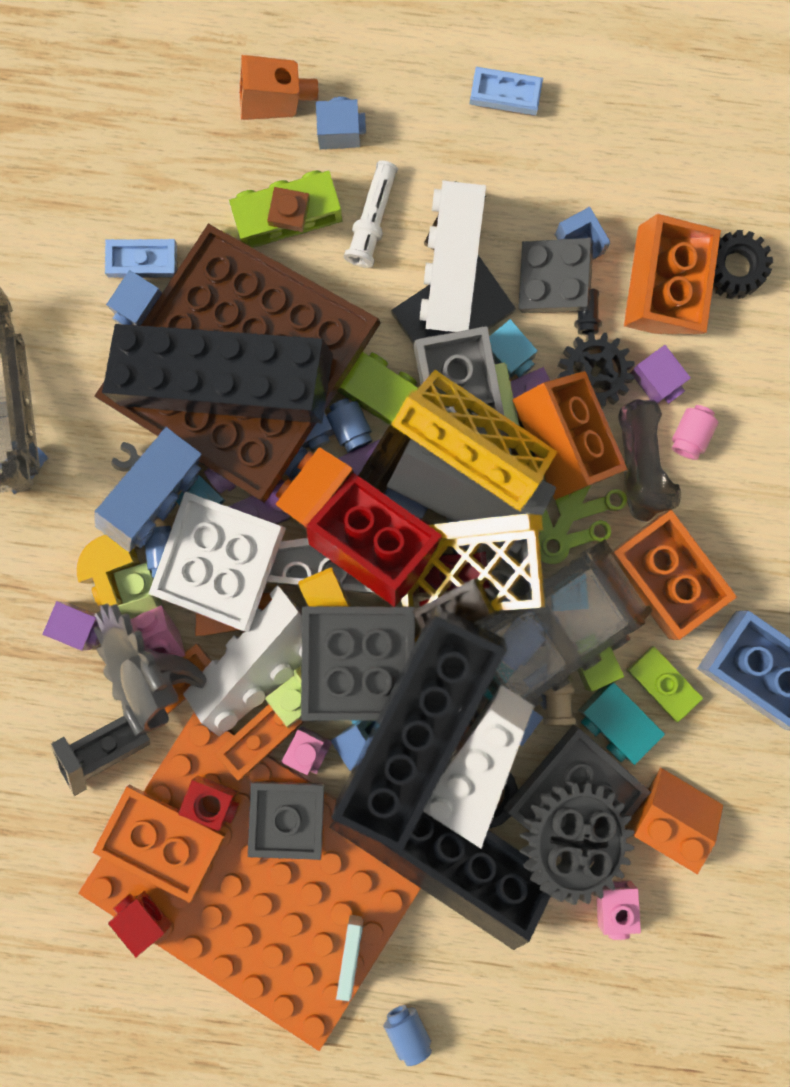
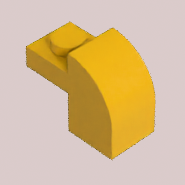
[77,535,140,607]

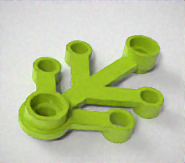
[539,475,627,564]

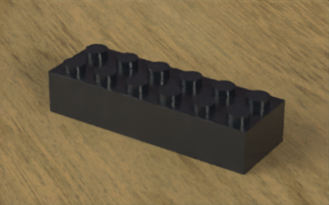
[102,324,333,423]
[332,604,507,853]
[330,811,552,950]

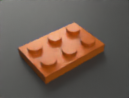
[92,785,226,903]

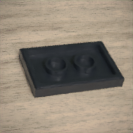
[391,255,516,345]

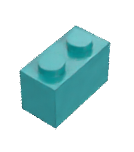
[578,682,665,765]

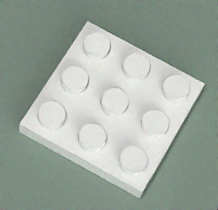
[149,492,286,631]

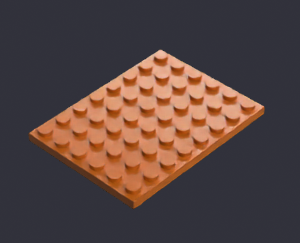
[78,712,421,1052]

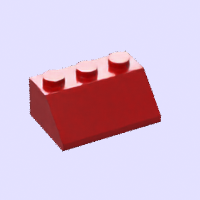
[306,473,442,607]

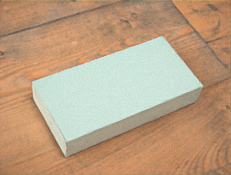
[336,915,364,1002]

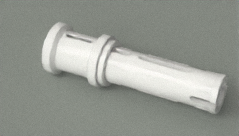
[343,160,398,268]

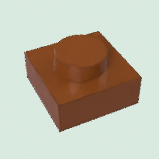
[267,187,310,232]

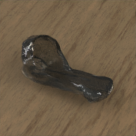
[618,399,682,522]

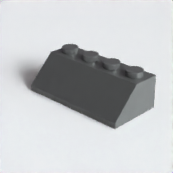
[386,439,557,553]

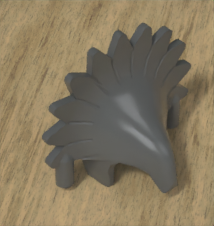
[94,603,207,737]

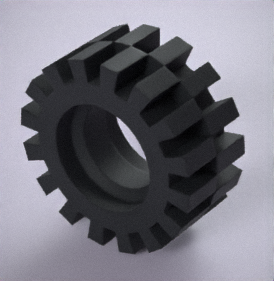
[713,230,773,299]

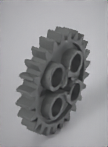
[520,780,635,905]

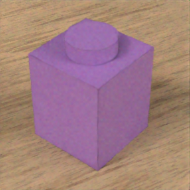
[630,345,691,405]
[42,601,100,651]

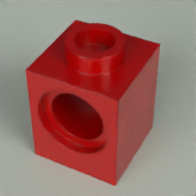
[178,775,240,831]
[107,890,172,958]

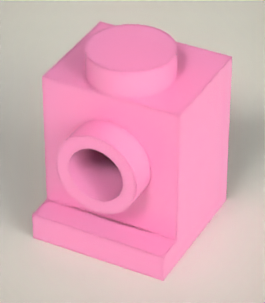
[282,726,332,775]

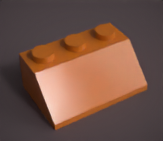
[624,214,721,334]

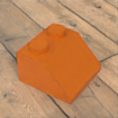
[275,447,354,528]
[626,767,723,875]

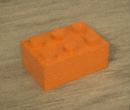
[512,371,628,500]
[606,510,737,640]

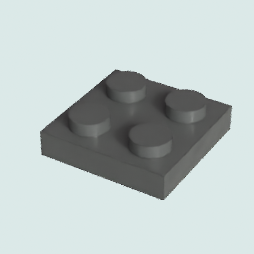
[519,238,593,313]
[248,781,325,860]

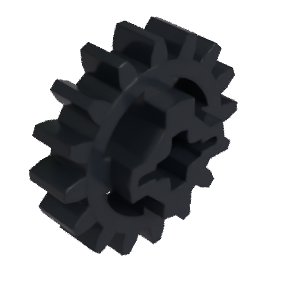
[557,332,635,409]

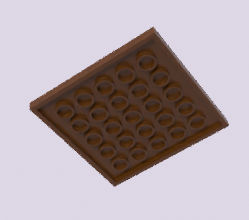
[94,223,381,503]

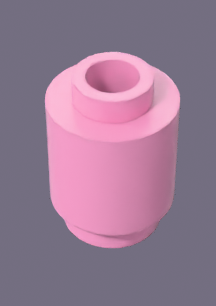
[672,405,719,460]

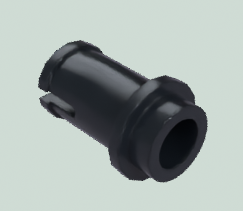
[574,289,602,335]

